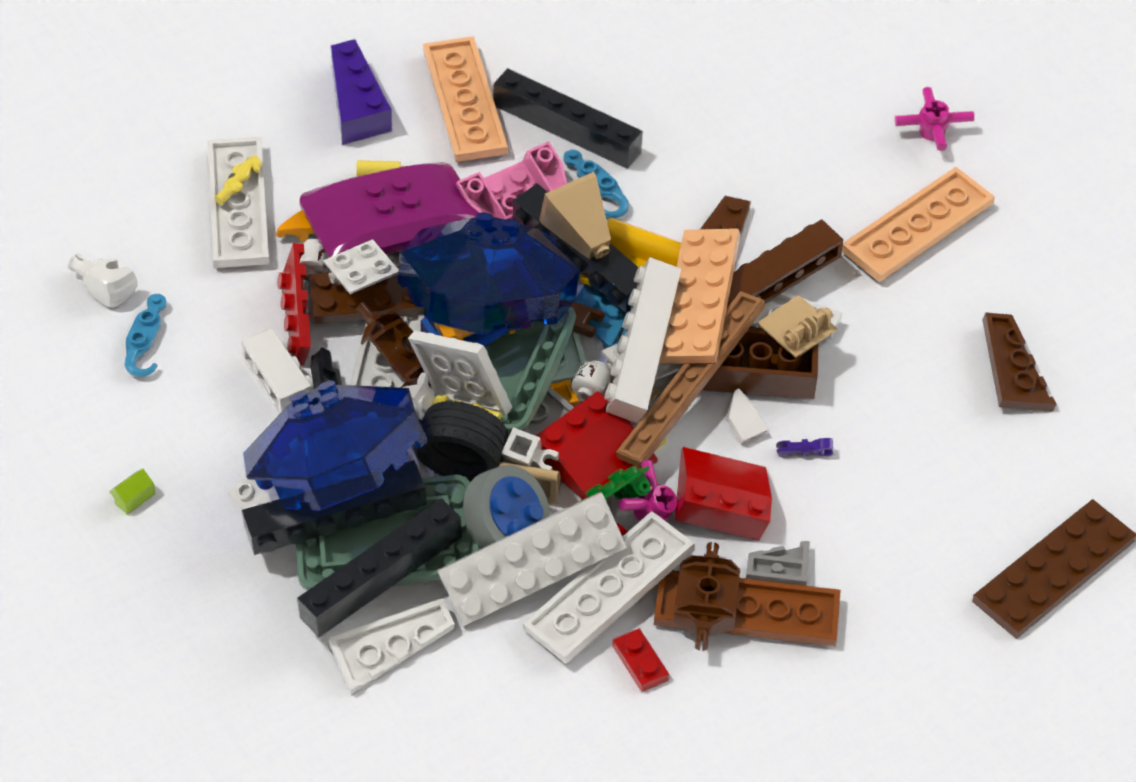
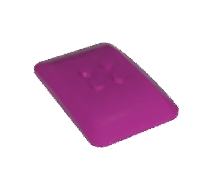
[299,162,485,258]

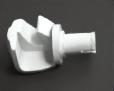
[68,253,138,308]

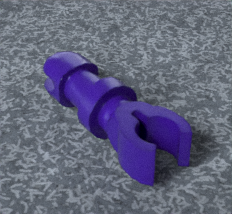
[776,438,833,456]

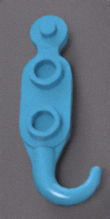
[563,150,629,218]
[124,294,167,377]

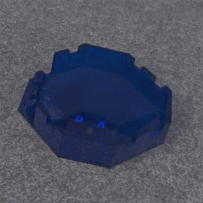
[398,212,579,335]
[243,381,428,510]

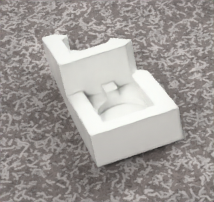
[725,388,767,444]

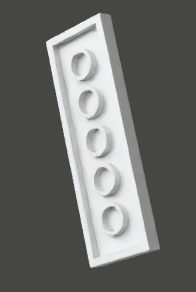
[207,137,269,268]
[437,492,627,626]
[523,511,695,664]

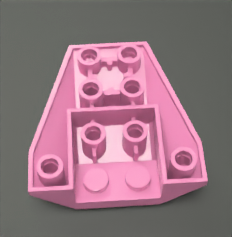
[456,141,567,258]

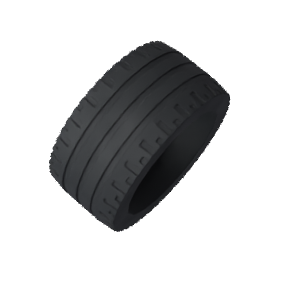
[415,401,508,482]

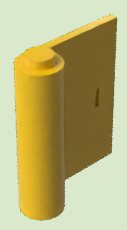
[579,218,682,286]

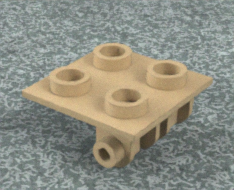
[757,295,838,358]

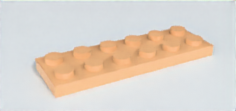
[423,36,508,162]
[842,167,995,283]
[659,229,740,364]

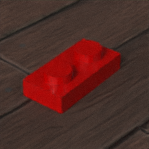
[612,628,669,692]

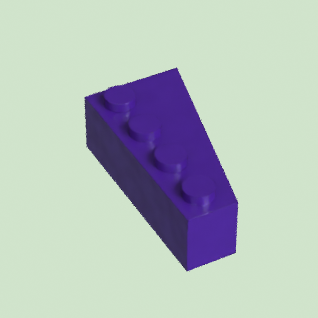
[331,39,392,145]

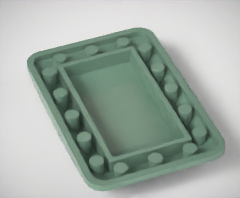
[435,305,576,433]
[296,475,479,590]

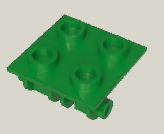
[578,465,650,503]

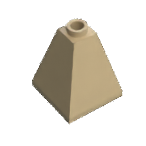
[539,172,611,259]

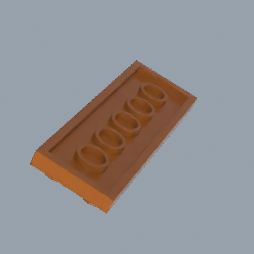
[653,570,841,647]

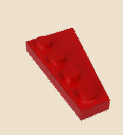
[277,243,311,366]

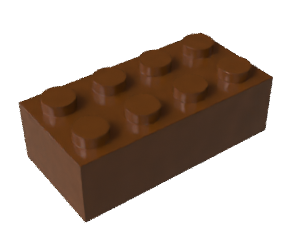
[702,328,819,399]

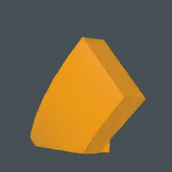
[276,210,314,242]

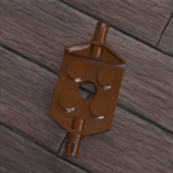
[355,302,435,395]
[673,542,741,651]

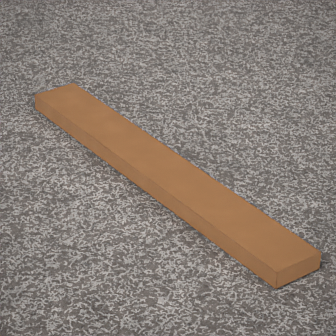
[616,291,766,468]

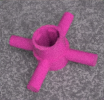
[894,87,975,151]
[618,460,677,522]

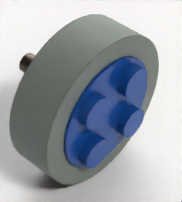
[463,465,550,549]

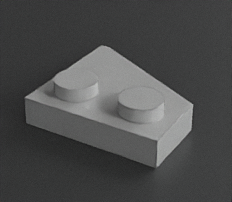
[746,541,810,586]

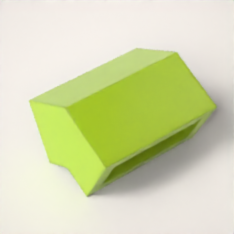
[109,468,155,515]

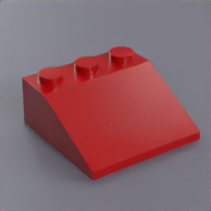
[535,391,658,500]
[674,447,772,541]

